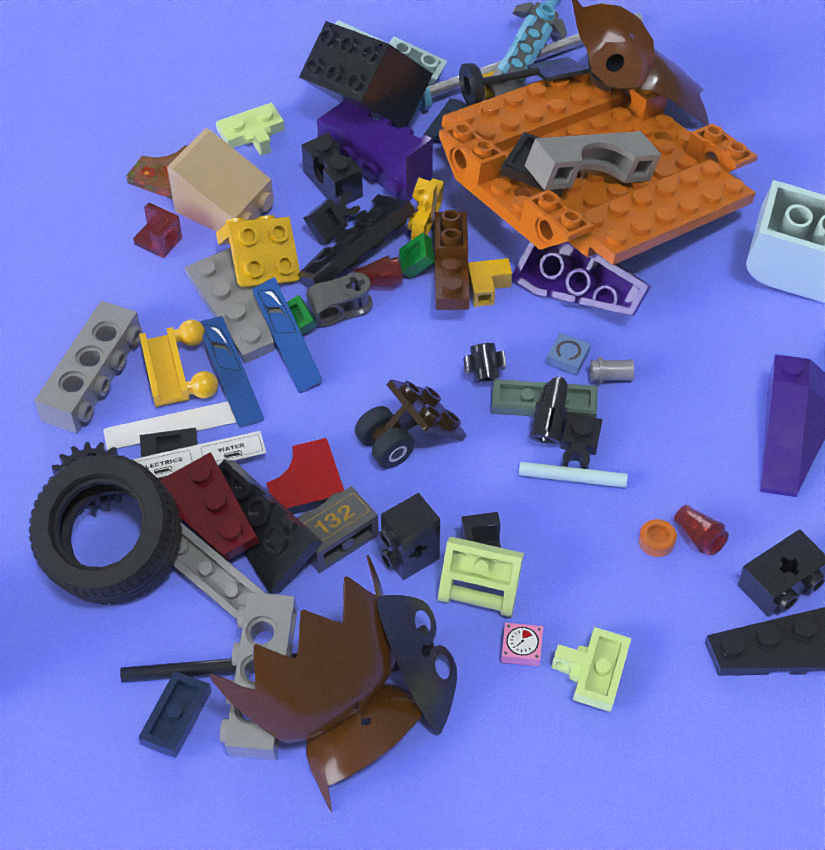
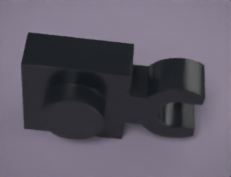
[303,191,361,245]
[561,413,603,469]

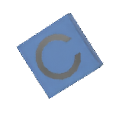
[546,333,591,375]

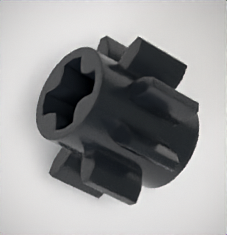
[463,343,507,382]

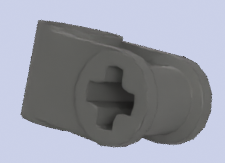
[306,272,373,327]

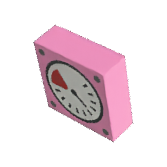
[501,622,543,667]

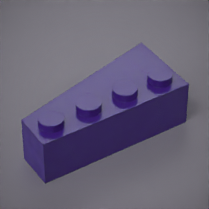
[317,101,433,201]

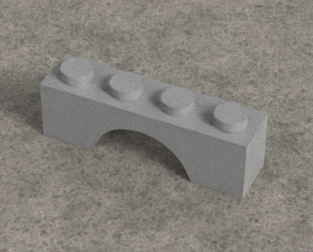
[525,131,662,190]

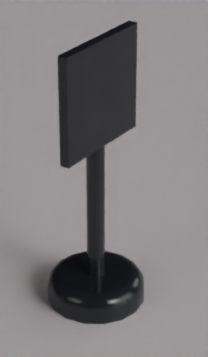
[459,57,589,106]

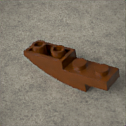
[435,210,470,310]

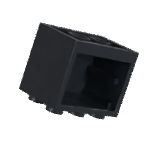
[299,21,433,128]

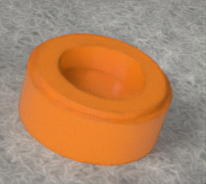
[638,519,677,557]

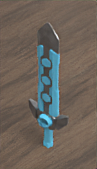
[491,0,567,97]

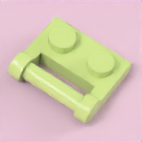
[438,536,524,618]

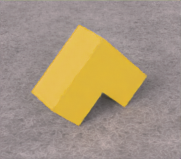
[468,258,512,307]

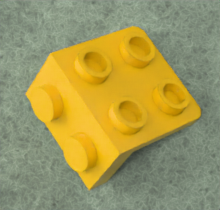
[216,215,300,287]

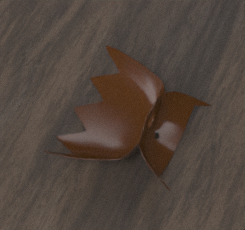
[572,0,709,126]
[209,555,423,812]

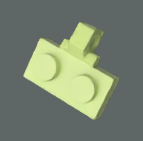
[216,102,285,156]
[551,627,631,712]

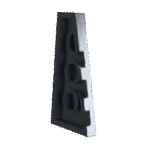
[297,194,416,287]
[219,459,323,593]
[705,607,825,676]

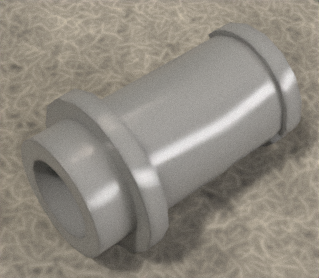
[590,357,634,384]

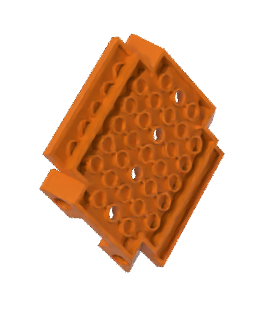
[439,73,758,266]

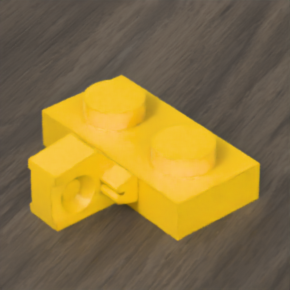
[407,177,444,240]

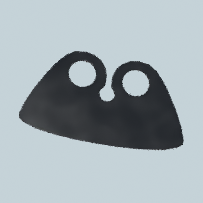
[377,595,457,734]

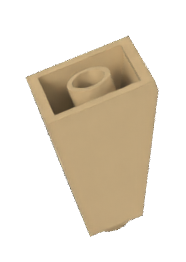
[167,128,274,232]

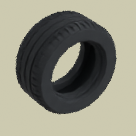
[28,454,182,605]

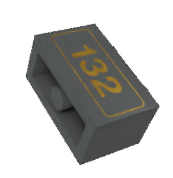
[298,486,379,573]

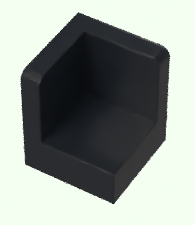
[461,512,501,548]

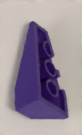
[512,242,651,316]
[760,354,825,497]

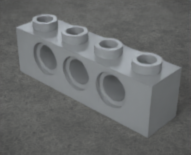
[34,300,143,434]
[220,592,298,761]

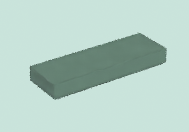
[491,379,598,419]

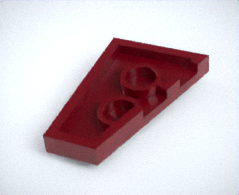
[160,452,260,561]

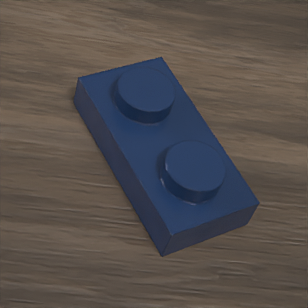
[138,671,211,758]

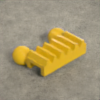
[139,319,218,407]

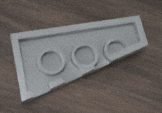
[184,247,275,364]

